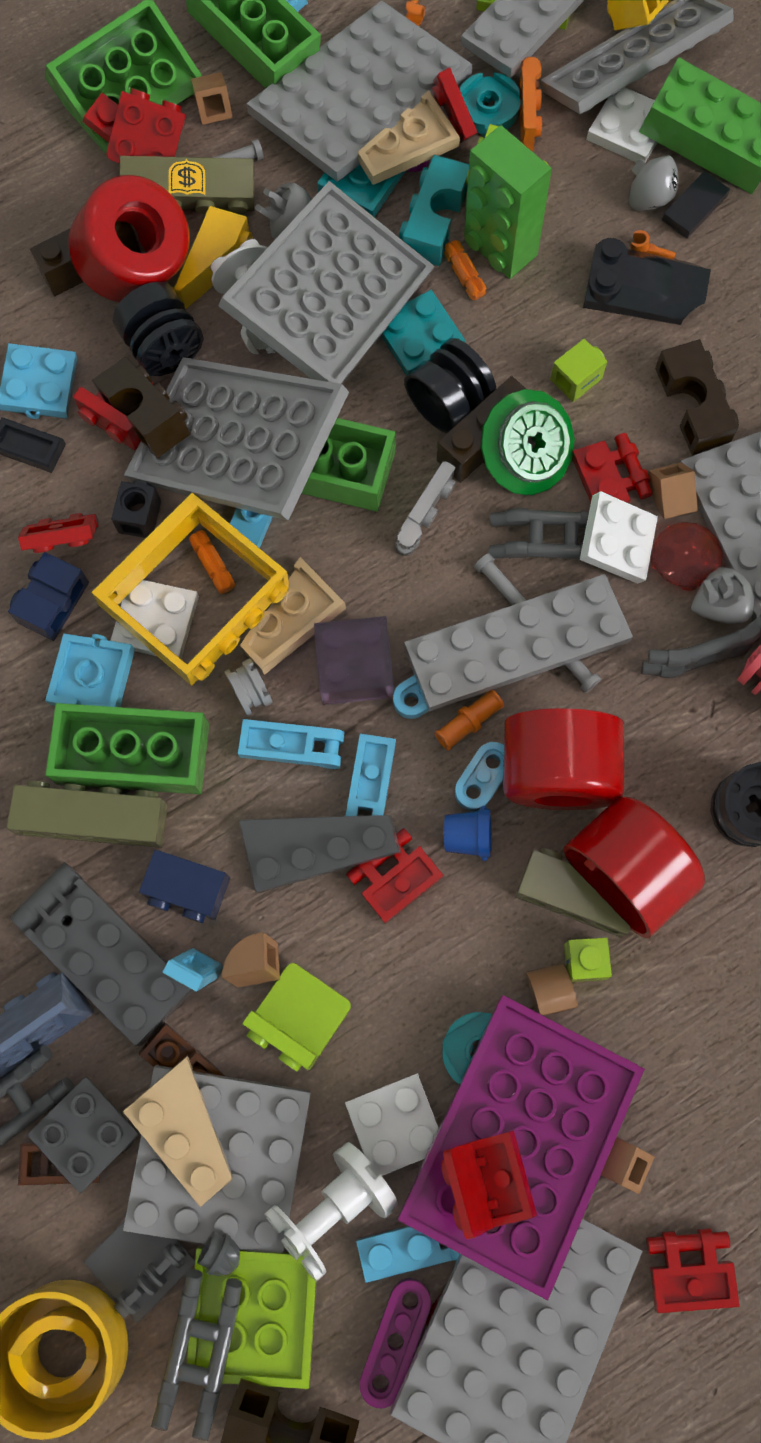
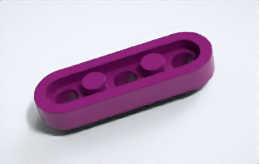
[360,1278,431,1409]

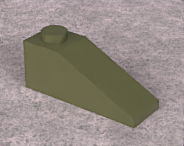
[515,848,630,938]

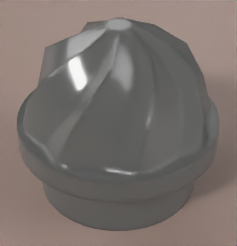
[197,1232,240,1276]

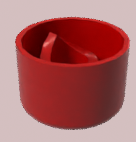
[69,175,190,302]
[503,708,624,810]
[563,797,705,938]

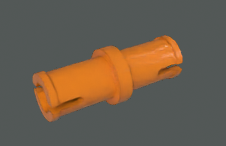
[434,690,504,751]

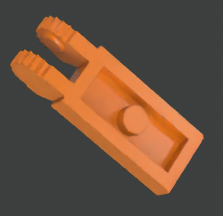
[519,56,542,151]

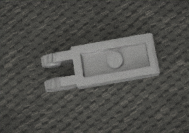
[395,461,456,556]

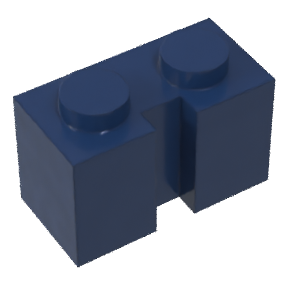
[8,552,89,641]
[139,850,230,923]

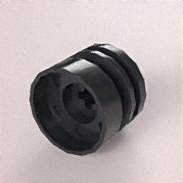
[112,282,204,376]
[404,338,496,433]
[710,762,761,847]

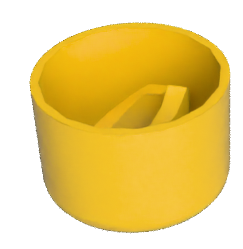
[0,1280,128,1440]

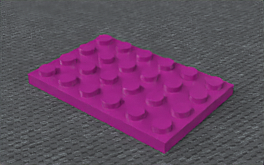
[396,995,645,1301]

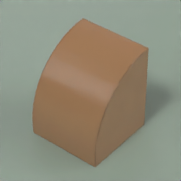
[191,72,233,125]
[649,462,698,519]
[222,932,280,988]
[525,963,578,1016]
[601,1137,655,1194]

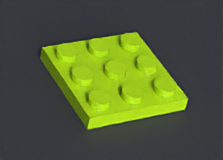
[187,1246,318,1389]

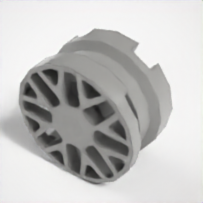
[224,658,273,716]

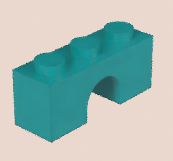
[399,155,469,266]

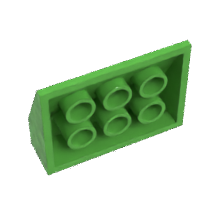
[45,0,202,154]

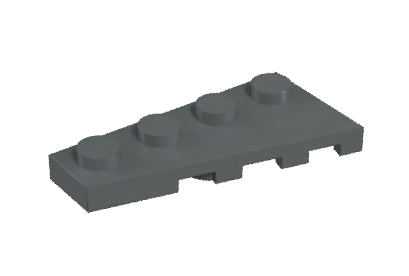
[239,815,401,893]

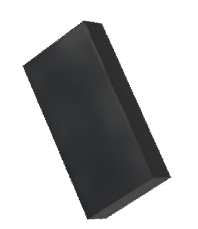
[662,171,730,238]
[0,417,66,473]

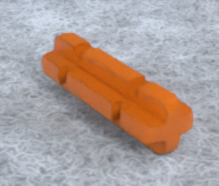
[444,240,486,301]
[189,530,235,594]

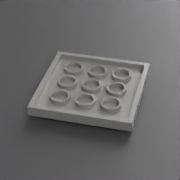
[123,1065,311,1253]

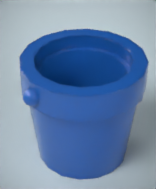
[444,806,492,861]

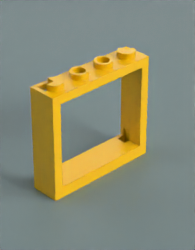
[91,493,289,686]

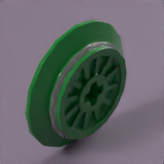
[481,389,575,495]

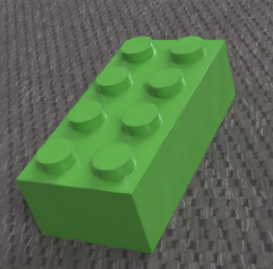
[186,0,321,89]
[639,57,761,194]
[464,125,552,279]
[301,418,396,512]
[46,703,209,795]

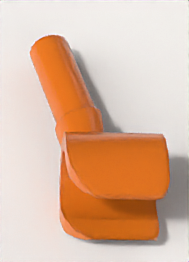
[406,0,425,26]
[630,230,676,259]

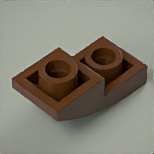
[139,1022,225,1076]

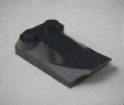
[583,238,711,325]

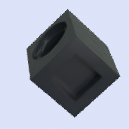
[111,480,161,538]

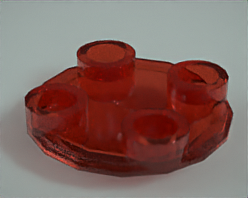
[651,522,722,591]

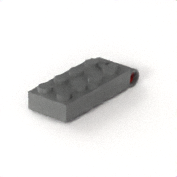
[10,862,194,1046]

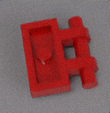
[572,433,653,504]
[18,513,99,553]
[346,828,444,924]
[646,1228,740,1313]

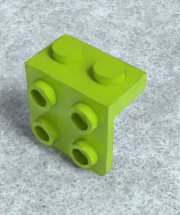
[242,963,351,1072]

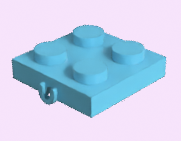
[0,343,78,419]
[45,633,135,707]

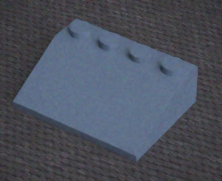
[0,972,95,1079]

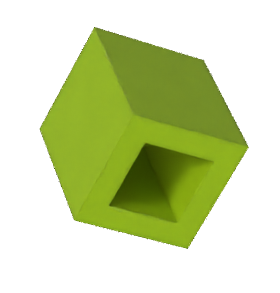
[550,339,607,402]
[563,938,612,982]

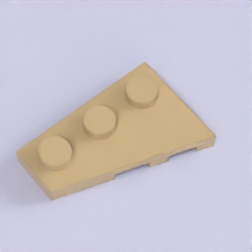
[358,90,460,185]
[240,557,346,675]
[123,1056,233,1207]

